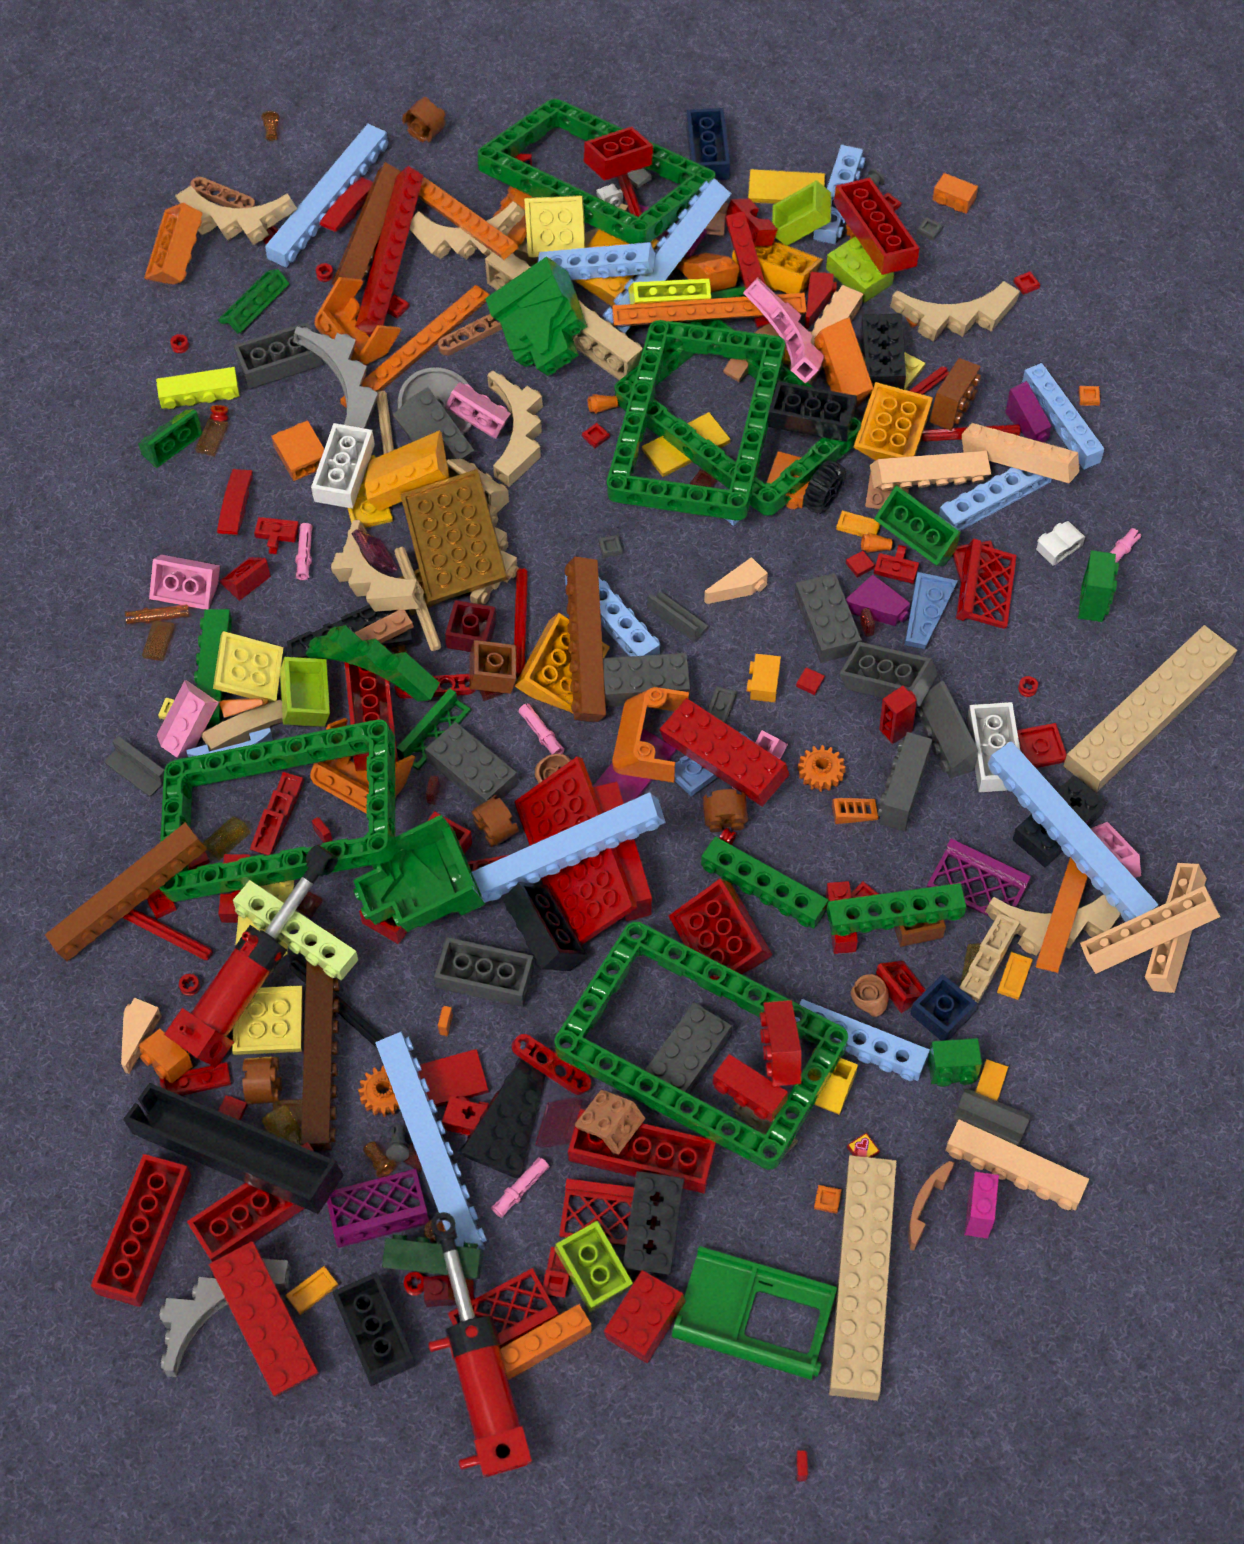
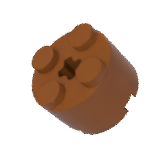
[402,97,446,143]
[702,789,748,832]
[471,795,519,847]
[242,1056,282,1105]

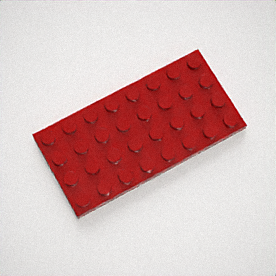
[514,756,638,945]

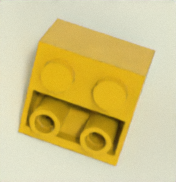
[809,1048,858,1115]

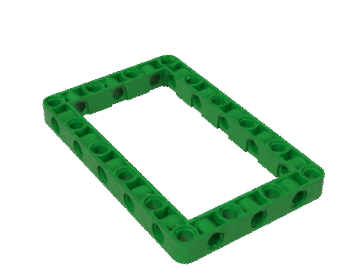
[477,99,716,244]
[607,320,785,520]
[614,320,861,516]
[159,720,395,902]
[555,922,848,1170]

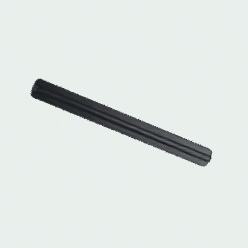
[289,959,385,1049]

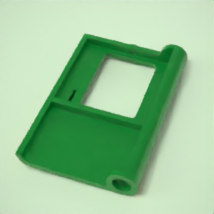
[672,1246,837,1380]

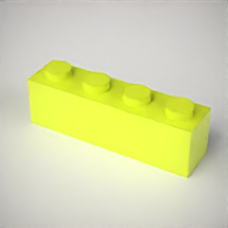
[628,279,711,304]
[156,367,240,409]

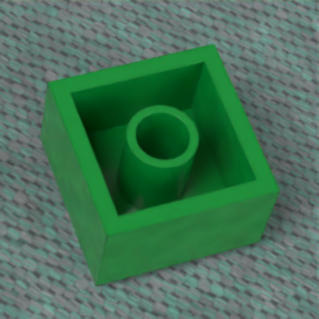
[928,1038,982,1087]

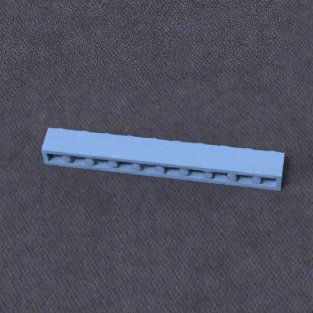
[265,124,388,268]
[602,178,731,333]
[988,741,1159,922]
[472,792,666,903]
[375,1032,487,1250]

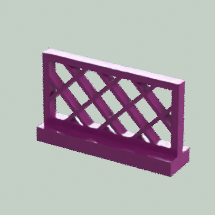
[927,838,1031,917]
[327,1169,430,1248]

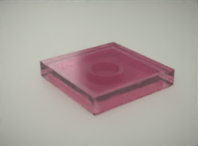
[351,529,398,573]
[535,1097,582,1148]

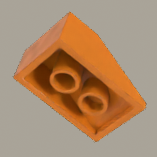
[676,253,739,292]

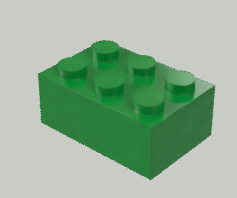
[1078,550,1119,622]

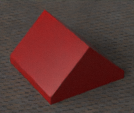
[219,557,271,601]
[876,961,926,1013]

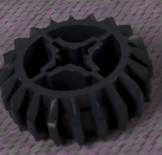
[803,460,846,514]

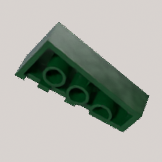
[382,1234,484,1279]

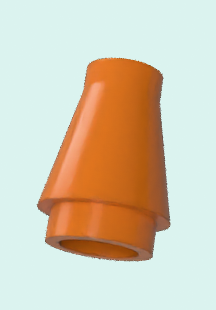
[588,394,618,414]
[861,532,892,553]

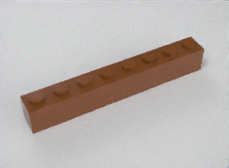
[331,162,402,291]
[565,557,606,722]
[45,822,207,961]

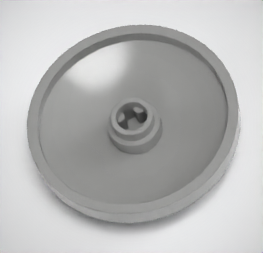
[397,368,472,436]

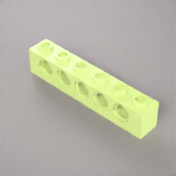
[233,881,358,981]

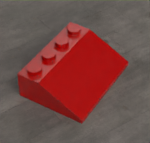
[669,878,773,980]

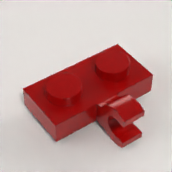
[254,517,299,555]
[874,545,919,584]

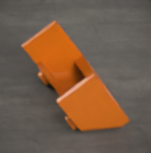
[315,277,401,365]
[612,687,689,783]
[310,718,415,814]

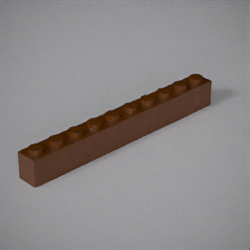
[301,929,341,1151]

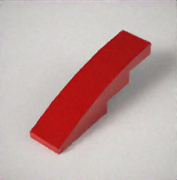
[320,177,373,232]
[217,469,253,535]
[250,772,305,855]

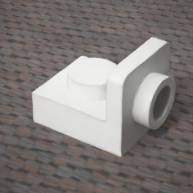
[597,184,623,207]

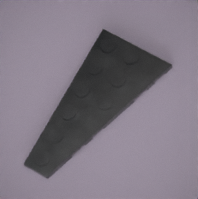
[287,604,413,659]
[457,1047,552,1178]

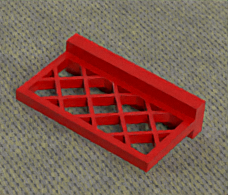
[956,538,1017,629]
[559,1179,661,1249]
[447,1268,559,1349]

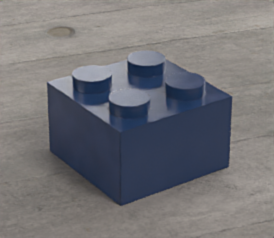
[910,974,977,1041]

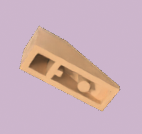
[704,557,768,604]
[121,998,162,1074]

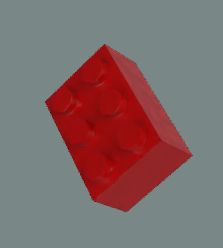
[583,126,653,181]
[760,1000,801,1086]
[604,1270,685,1364]

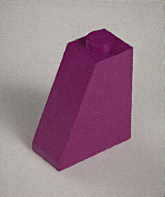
[1005,381,1052,443]
[846,575,910,626]

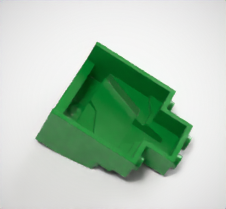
[485,256,588,376]
[353,814,485,932]

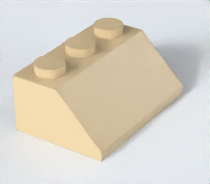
[447,459,509,513]

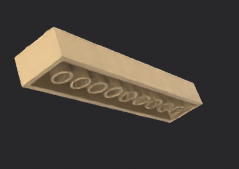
[485,253,643,380]
[1064,625,1237,793]
[829,1155,896,1401]

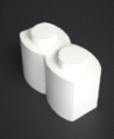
[1036,521,1085,566]

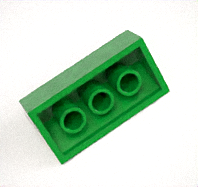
[874,485,961,566]

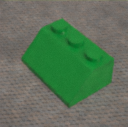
[138,409,203,469]

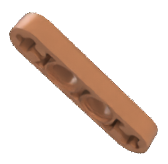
[191,177,256,208]
[438,314,502,355]

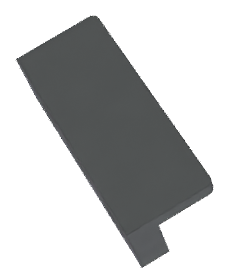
[648,592,708,643]
[104,736,164,797]
[953,1088,1031,1146]

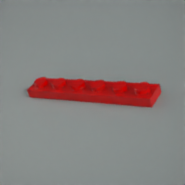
[725,211,770,328]

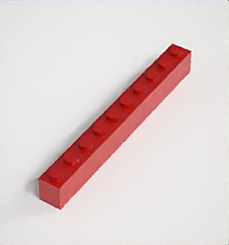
[355,166,424,335]

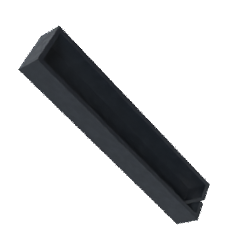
[123,1083,344,1214]

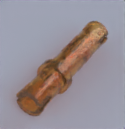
[125,604,189,625]

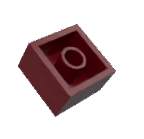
[445,600,497,652]

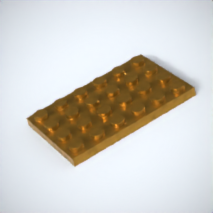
[400,469,508,605]

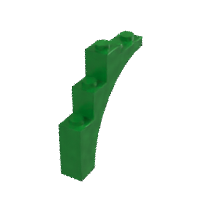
[306,625,440,702]

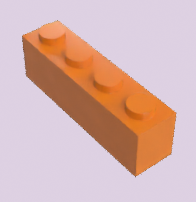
[500,1304,592,1380]

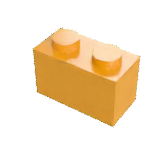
[747,654,781,702]

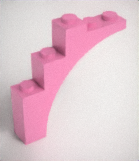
[744,277,824,383]

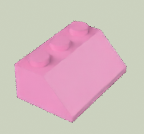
[445,382,511,439]
[149,555,220,609]
[157,680,219,758]

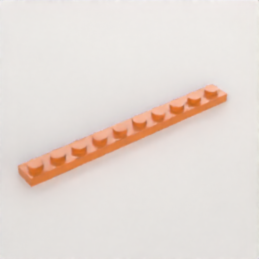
[418,177,519,260]
[340,285,490,408]
[612,293,806,327]

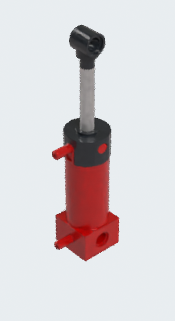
[164,845,338,1068]
[429,1212,532,1478]

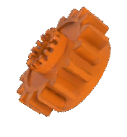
[798,745,845,792]
[358,1066,400,1117]

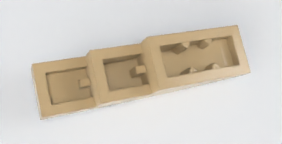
[201,700,283,751]
[959,913,1020,1003]

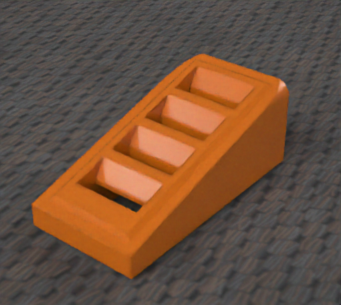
[219,698,269,717]
[832,798,878,824]

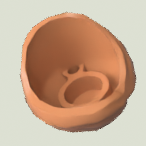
[535,753,571,783]
[851,974,889,1017]

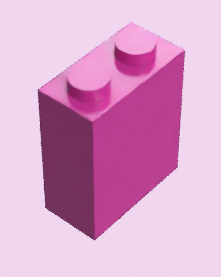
[964,1172,999,1238]

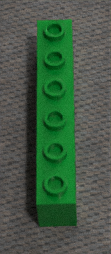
[701,836,829,929]
[827,883,966,936]

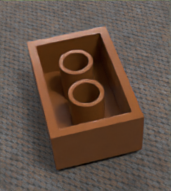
[930,358,981,431]

